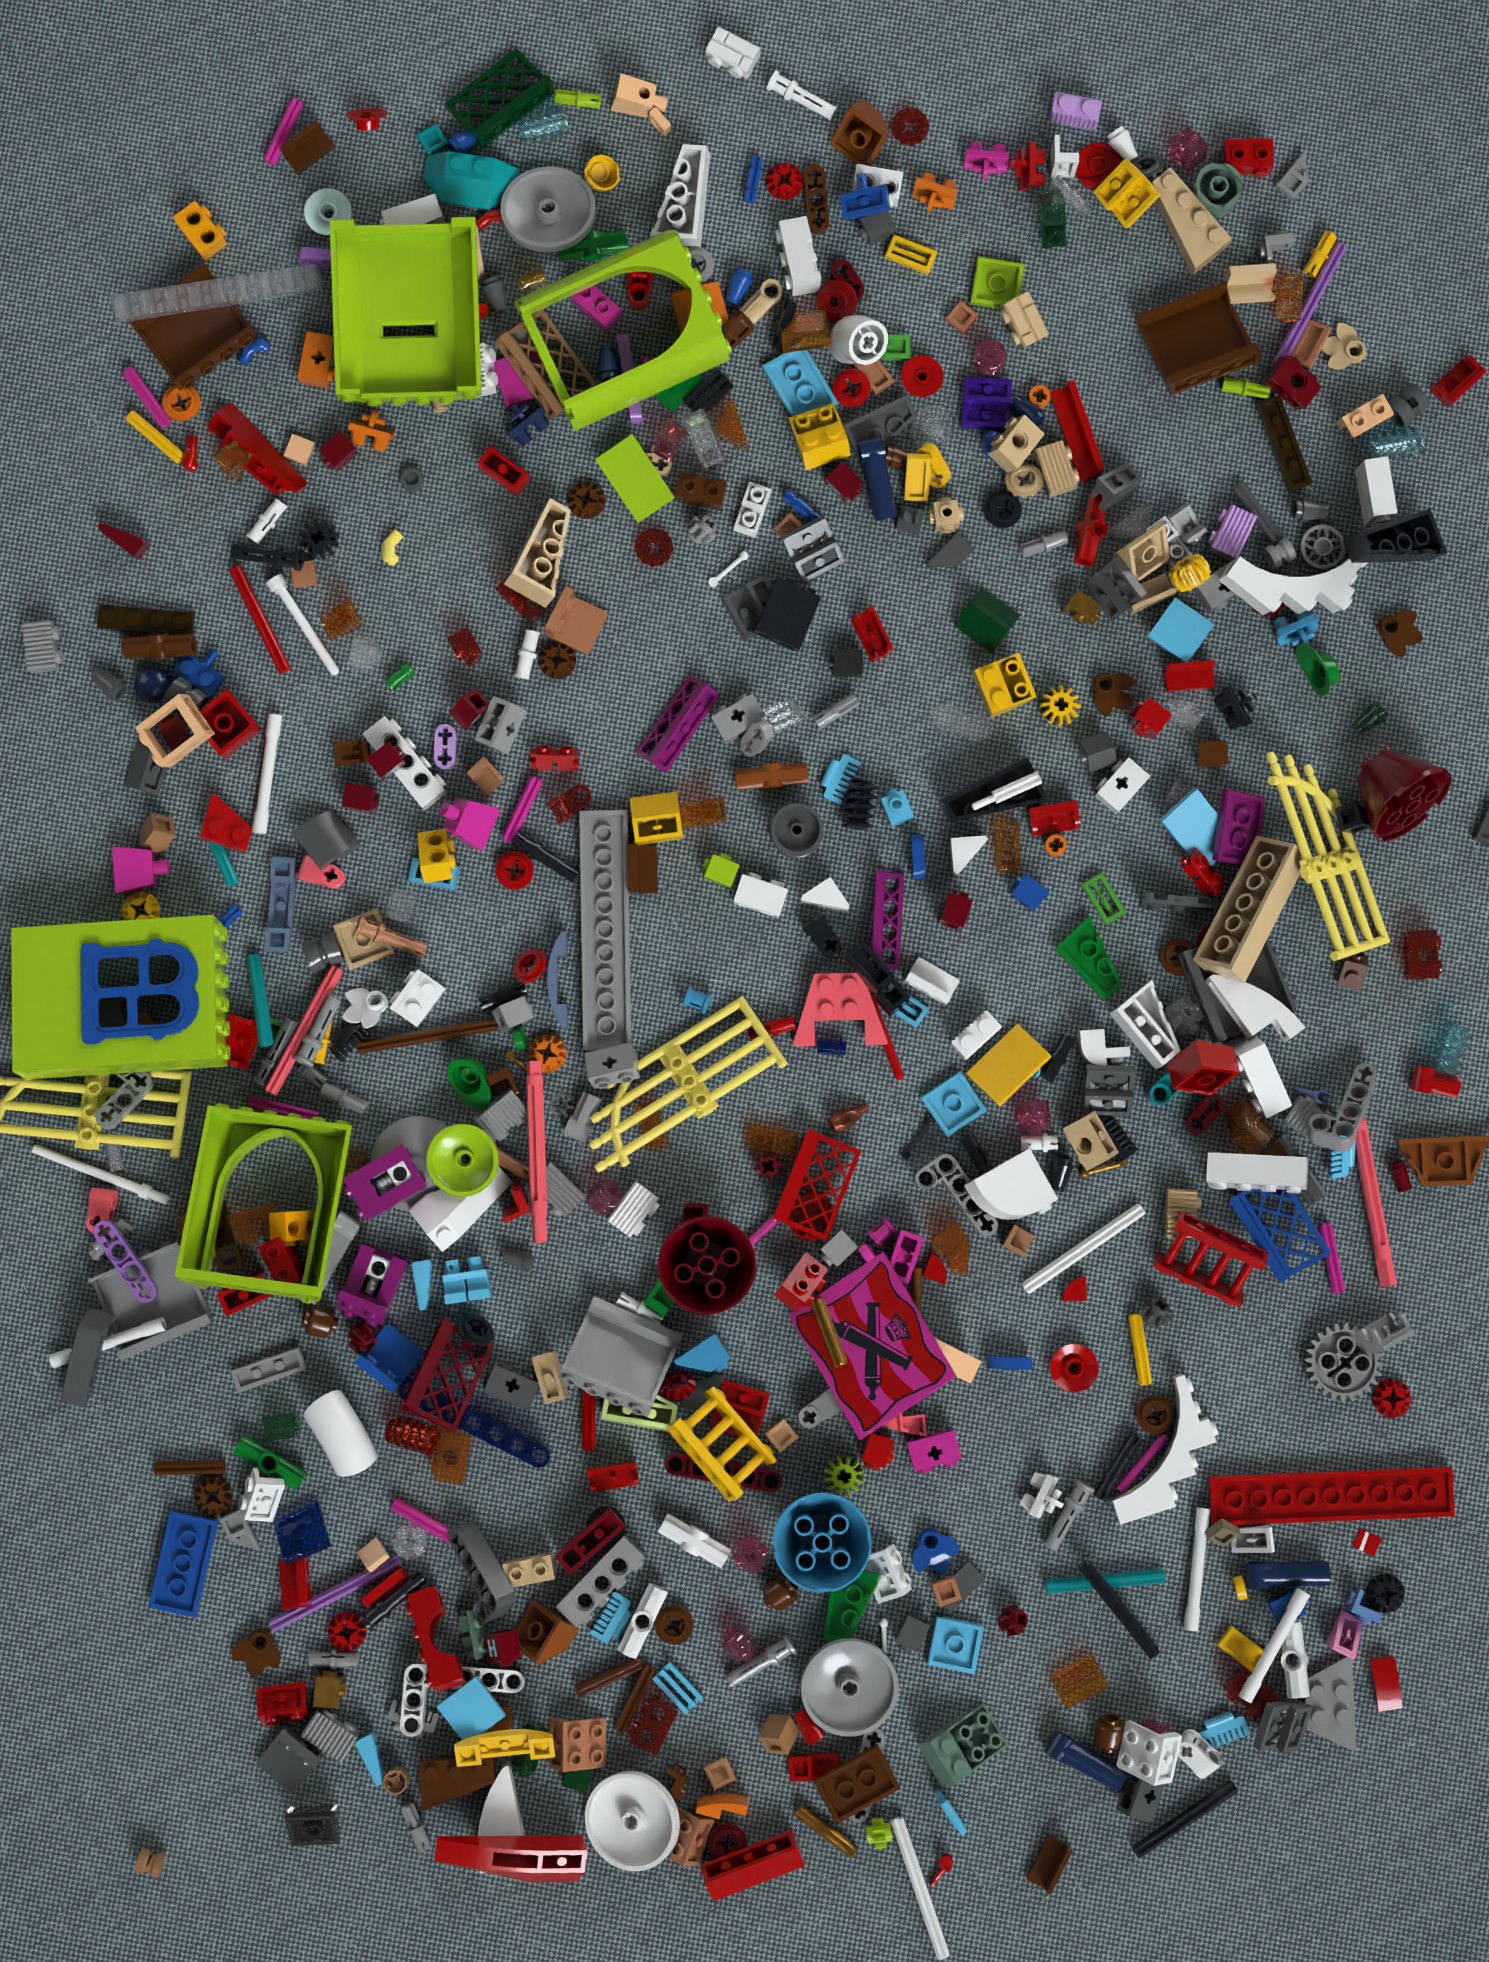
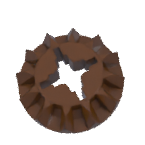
[568,481,605,519]
[538,642,576,679]
[1160,938,1196,976]
[1136,1395,1175,1434]
[194,1476,233,1516]
[655,1604,694,1645]

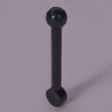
[901,1117,935,1159]

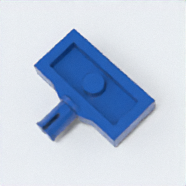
[840,173,891,221]
[172,649,226,698]

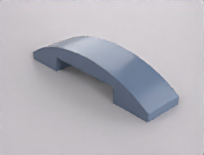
[264,857,296,953]
[547,932,568,1029]

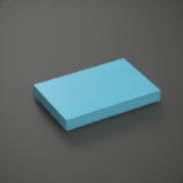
[762,342,838,417]
[1159,788,1218,866]

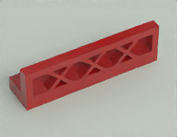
[1050,380,1105,483]

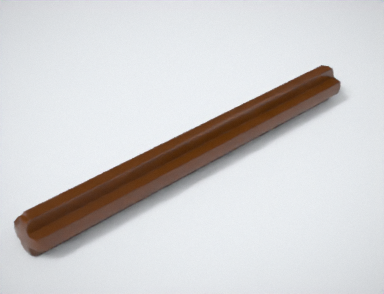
[357,1018,499,1054]

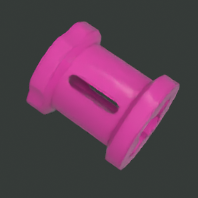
[867,1217,898,1248]

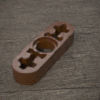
[804,164,829,235]

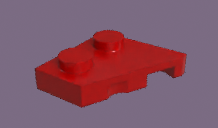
[199,794,252,853]

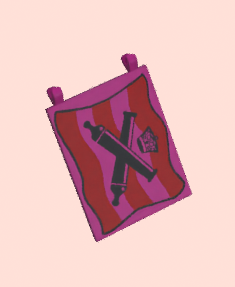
[788,1244,957,1440]

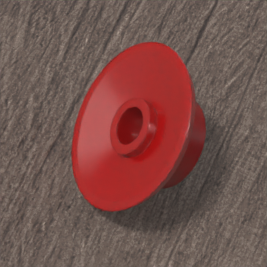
[346,108,388,131]
[816,280,857,323]
[901,355,944,397]

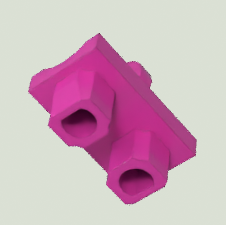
[964,142,1009,180]

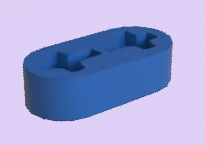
[910,834,926,880]
[986,1355,1032,1370]

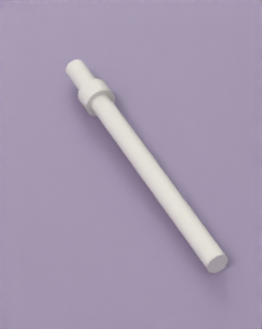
[32,1144,170,1205]

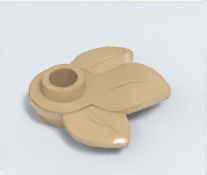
[1322,323,1366,370]

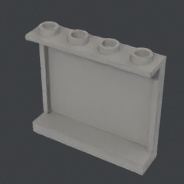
[88,1239,214,1361]
[558,1296,683,1417]

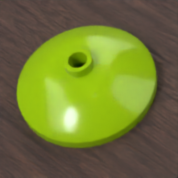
[426,1124,499,1197]

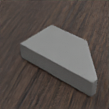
[1275,152,1309,202]
[219,1509,261,1551]

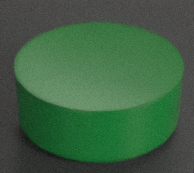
[512,1025,528,1050]

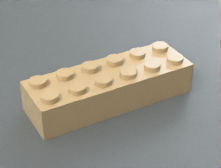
[1193,836,1303,983]

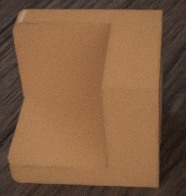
[467,756,505,795]
[139,813,175,854]
[1001,1224,1034,1257]
[758,1714,799,1754]

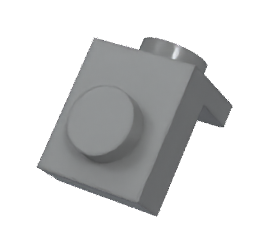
[1258,231,1294,264]
[1167,503,1207,544]

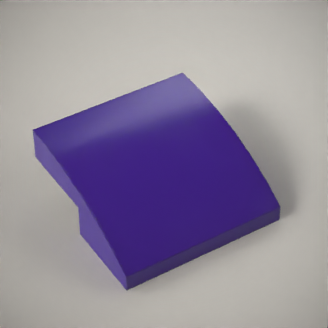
[961,377,1012,431]

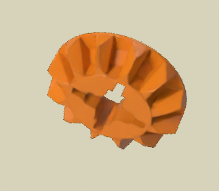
[162,385,201,422]
[528,1034,567,1073]

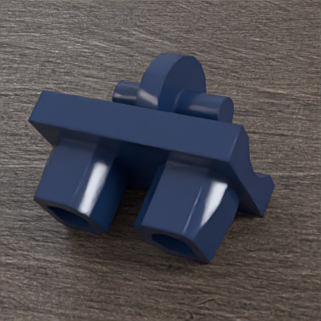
[505,404,550,446]

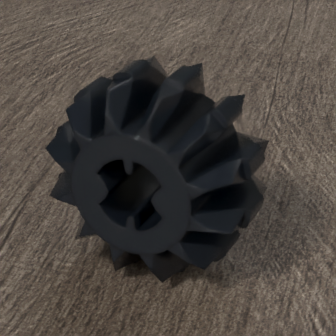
[299,519,340,560]

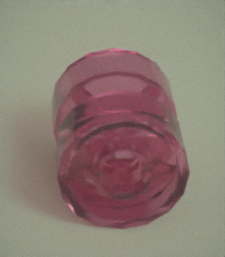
[973,339,1006,378]

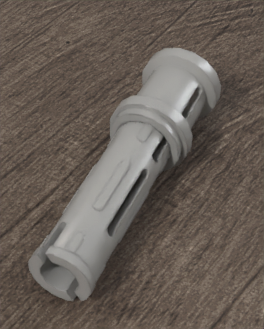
[293,995,341,1068]
[1043,1479,1095,1552]
[725,1634,798,1688]

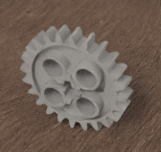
[1303,1322,1384,1402]

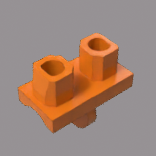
[912,172,958,213]
[348,409,395,452]

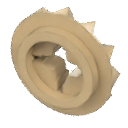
[1005,464,1044,499]

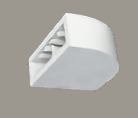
[964,1148,1058,1220]

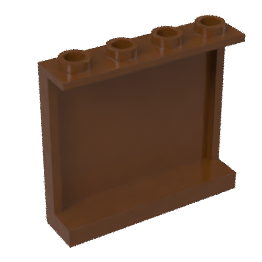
[127,263,257,391]
[1137,281,1260,396]

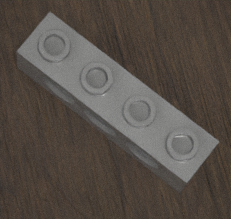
[556,1533,645,1628]

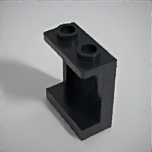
[752,576,821,652]

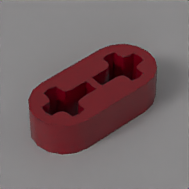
[830,259,864,302]
[1185,1095,1224,1134]

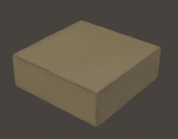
[1205,1519,1241,1547]

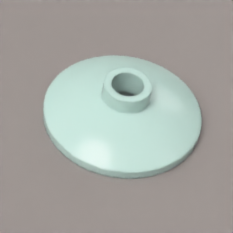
[304,188,352,236]

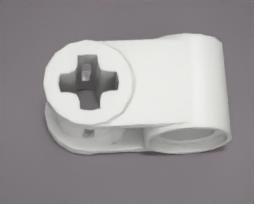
[1178,1729,1223,1779]

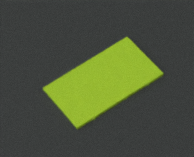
[595,434,675,523]

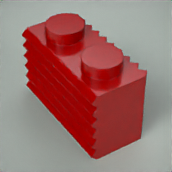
[478,446,531,497]

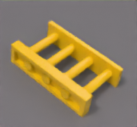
[666,1386,777,1502]

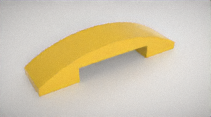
[454,1729,555,1767]

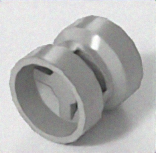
[1264,537,1296,570]

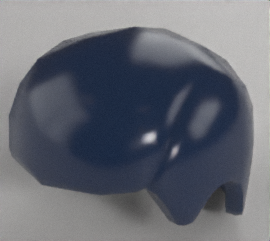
[134,667,173,703]

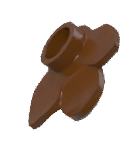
[1377,610,1423,657]
[1092,672,1135,717]
[232,1629,281,1677]

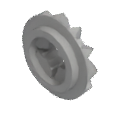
[688,247,714,284]

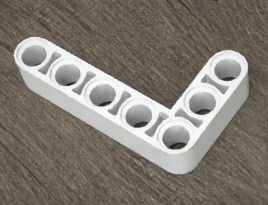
[400,1664,525,1737]

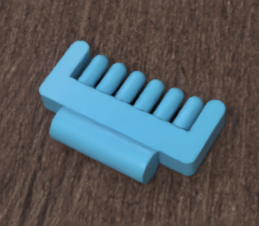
[819,754,861,805]
[1328,1135,1356,1179]
[590,1591,634,1643]
[1198,1710,1250,1748]
[934,1787,967,1835]

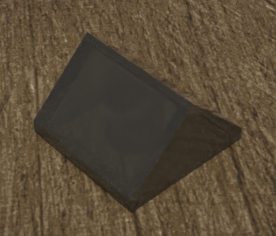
[285,1805,340,1846]

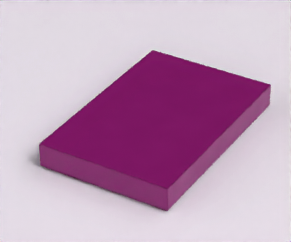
[1212,789,1266,866]

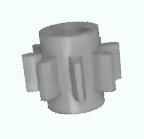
[688,514,717,545]

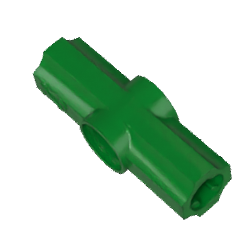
[557,229,628,262]
[233,1435,307,1491]

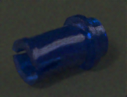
[817,1038,847,1058]

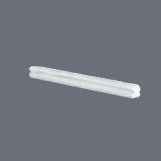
[1022,1204,1145,1294]
[891,1816,949,1960]

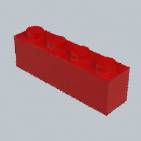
[700,1830,805,1902]

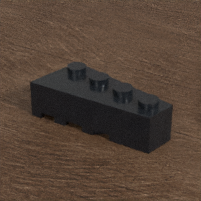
[1343,508,1448,563]
[938,757,1049,822]

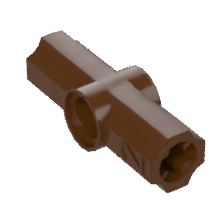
[121,632,197,660]

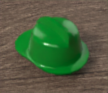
[1296,643,1341,696]
[447,1057,491,1111]

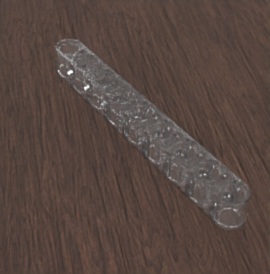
[110,264,325,323]

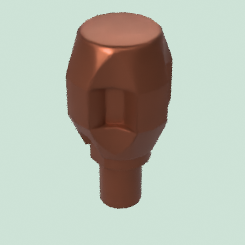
[827,1102,870,1133]

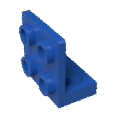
[354,1324,425,1393]

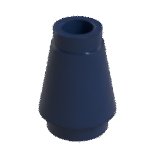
[1010,396,1046,427]

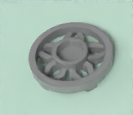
[1300,525,1345,570]

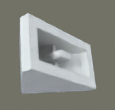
[949,836,988,877]
[801,877,849,912]
[1231,1524,1275,1553]

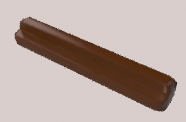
[153,1460,226,1475]
[574,1656,643,1698]
[614,1664,655,1734]

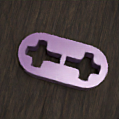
[434,724,457,771]

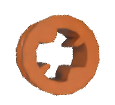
[1028,385,1050,408]
[1044,834,1067,857]

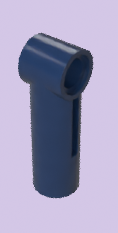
[857,436,898,521]
[1245,1561,1330,1589]
[1043,1729,1128,1792]

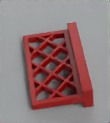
[772,1128,861,1241]

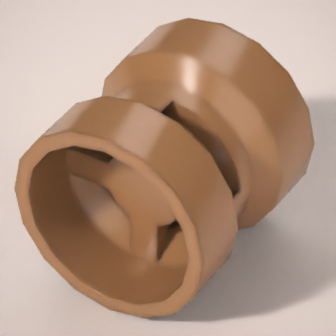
[383,1765,410,1795]
[134,1847,166,1879]

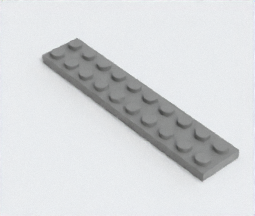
[579,810,632,1051]

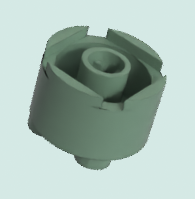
[1191,163,1242,219]

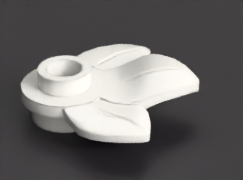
[342,988,388,1029]

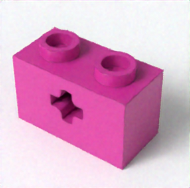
[570,285,621,333]
[889,1230,924,1284]
[906,1428,962,1474]

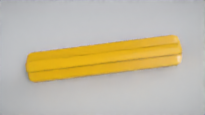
[125,410,184,464]
[1128,1313,1152,1386]

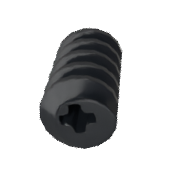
[842,779,879,831]

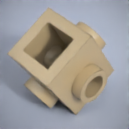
[929,497,964,533]

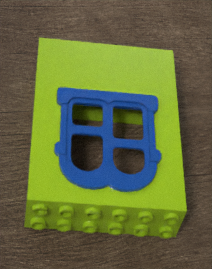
[11,915,230,1079]

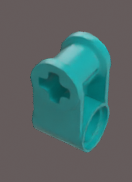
[1146,1069,1182,1106]

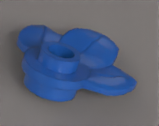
[912,1528,960,1574]

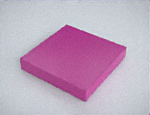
[494,351,548,408]

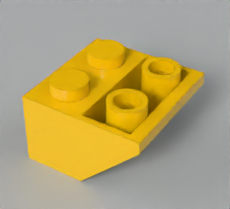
[788,403,851,470]
[972,653,1037,718]
[630,791,684,845]

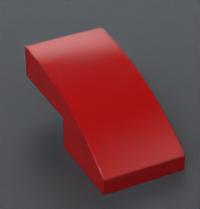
[1370,1655,1403,1712]
[788,1752,841,1782]

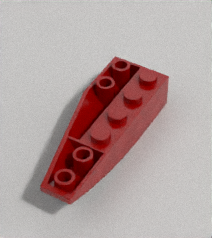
[434,1835,588,1882]

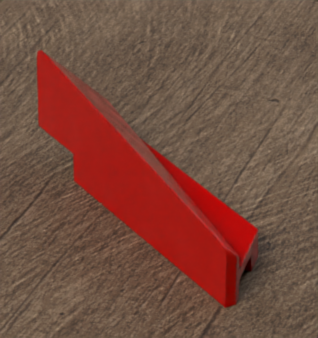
[207,403,307,494]

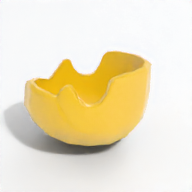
[584,154,620,192]

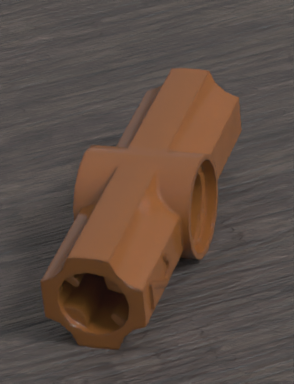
[735,762,809,791]

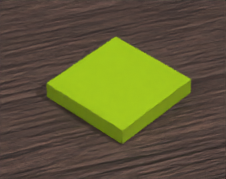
[970,256,1025,310]

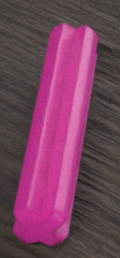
[264,98,303,165]
[122,366,172,429]
[502,776,542,843]
[248,1096,319,1120]
[1318,1222,1345,1294]
[391,1498,450,1544]

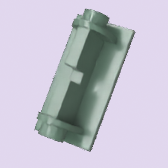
[458,1609,487,1660]

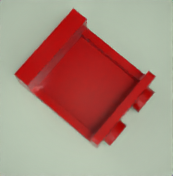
[257,1237,305,1284]

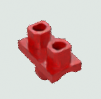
[1008,142,1046,191]

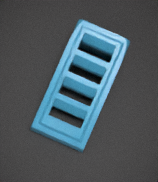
[408,858,460,891]
[411,1259,433,1310]
[355,1730,384,1786]

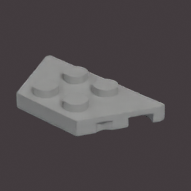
[1304,1655,1357,1751]

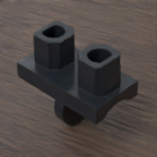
[1213,686,1257,730]

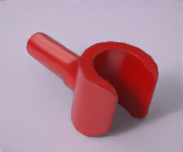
[929,1853,953,1887]

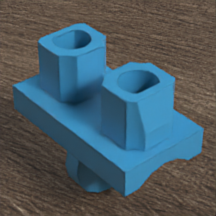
[1274,610,1319,647]

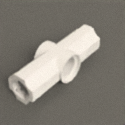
[658,1513,731,1568]
[617,1582,668,1659]
[1281,1622,1310,1699]

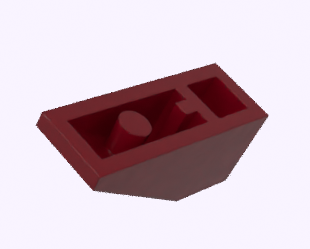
[554,1508,626,1575]

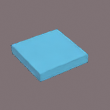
[1147,597,1214,663]
[920,1071,987,1137]
[927,1615,984,1674]
[437,1675,506,1740]

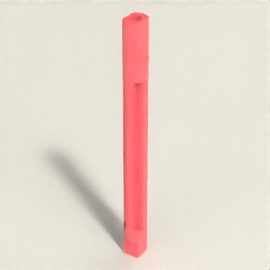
[526,1061,547,1244]
[1349,1115,1397,1287]

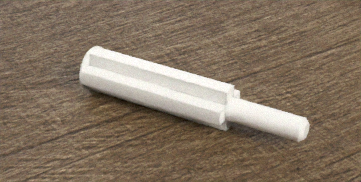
[971,771,1042,810]

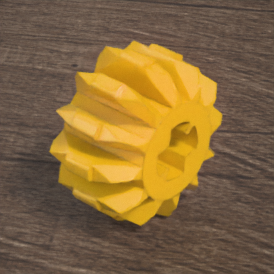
[1169,554,1211,592]
[1040,685,1081,727]

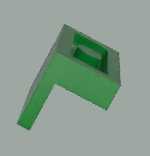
[652,374,703,413]

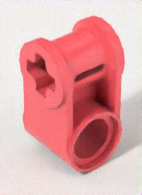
[296,855,345,889]
[86,1187,118,1235]

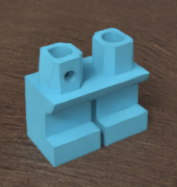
[442,1256,493,1304]

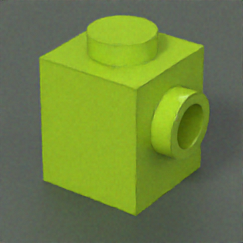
[702,853,740,889]

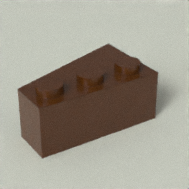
[419,1755,496,1811]

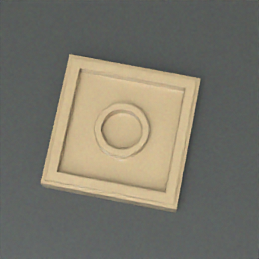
[332,908,395,971]

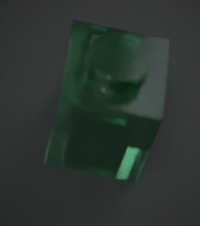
[263,1411,301,1442]

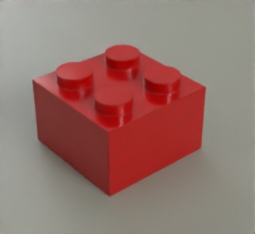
[200,689,262,760]
[1167,1040,1240,1095]

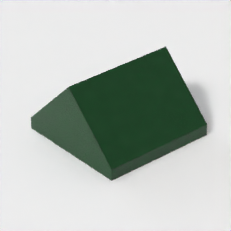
[954,588,1021,654]

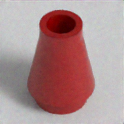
[793,1708,826,1747]

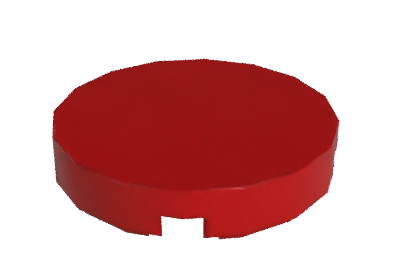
[1075,142,1121,190]

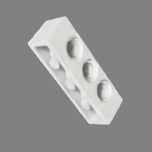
[363,716,447,811]

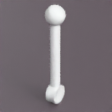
[709,551,749,587]
[879,1618,888,1655]

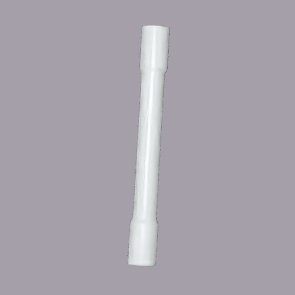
[252,714,282,834]
[49,1317,167,1368]
[1183,1507,1211,1631]
[1238,1588,1310,1703]

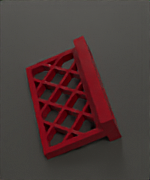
[400,1318,494,1433]

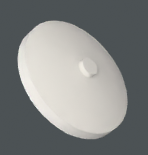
[585,1771,680,1871]

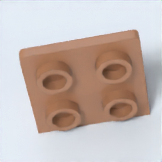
[545,586,608,655]
[549,1717,606,1772]
[666,1807,715,1866]

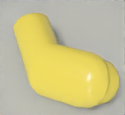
[381,529,403,566]

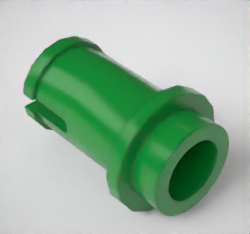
[384,662,415,691]

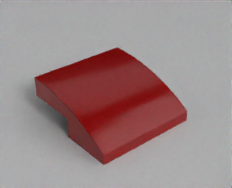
[709,1379,770,1438]

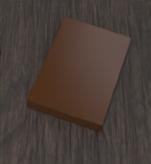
[813,1744,901,1824]

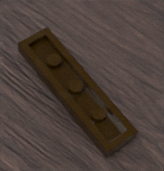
[1256,395,1313,493]
[97,604,196,635]

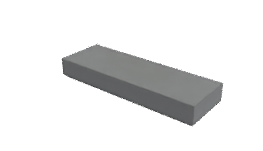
[230,1346,308,1393]

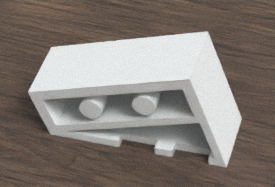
[775,216,821,297]
[1110,980,1181,1070]
[1225,1035,1292,1119]

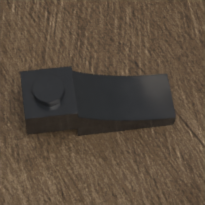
[844,941,910,1017]

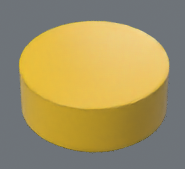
[1233,1575,1248,1601]

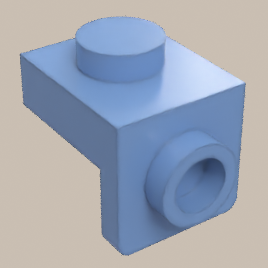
[1346,1587,1382,1625]

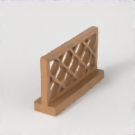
[494,309,597,421]

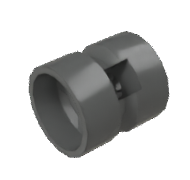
[1388,383,1430,428]
[163,677,209,714]
[302,932,345,973]

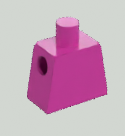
[440,798,501,851]
[112,847,170,895]

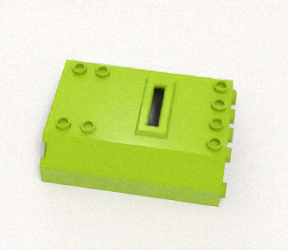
[330,217,482,406]

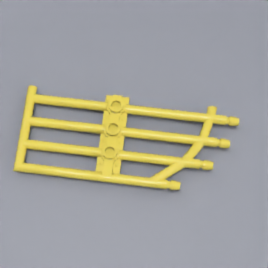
[1266,751,1390,961]
[589,995,788,1172]
[0,1070,192,1158]

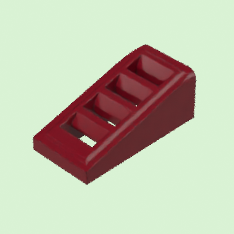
[97,523,150,560]

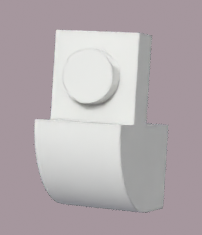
[1078,1029,1130,1065]

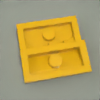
[1094,159,1161,228]

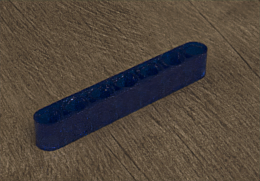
[398,1378,552,1468]

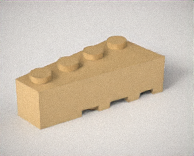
[1152,167,1232,277]
[504,498,571,608]

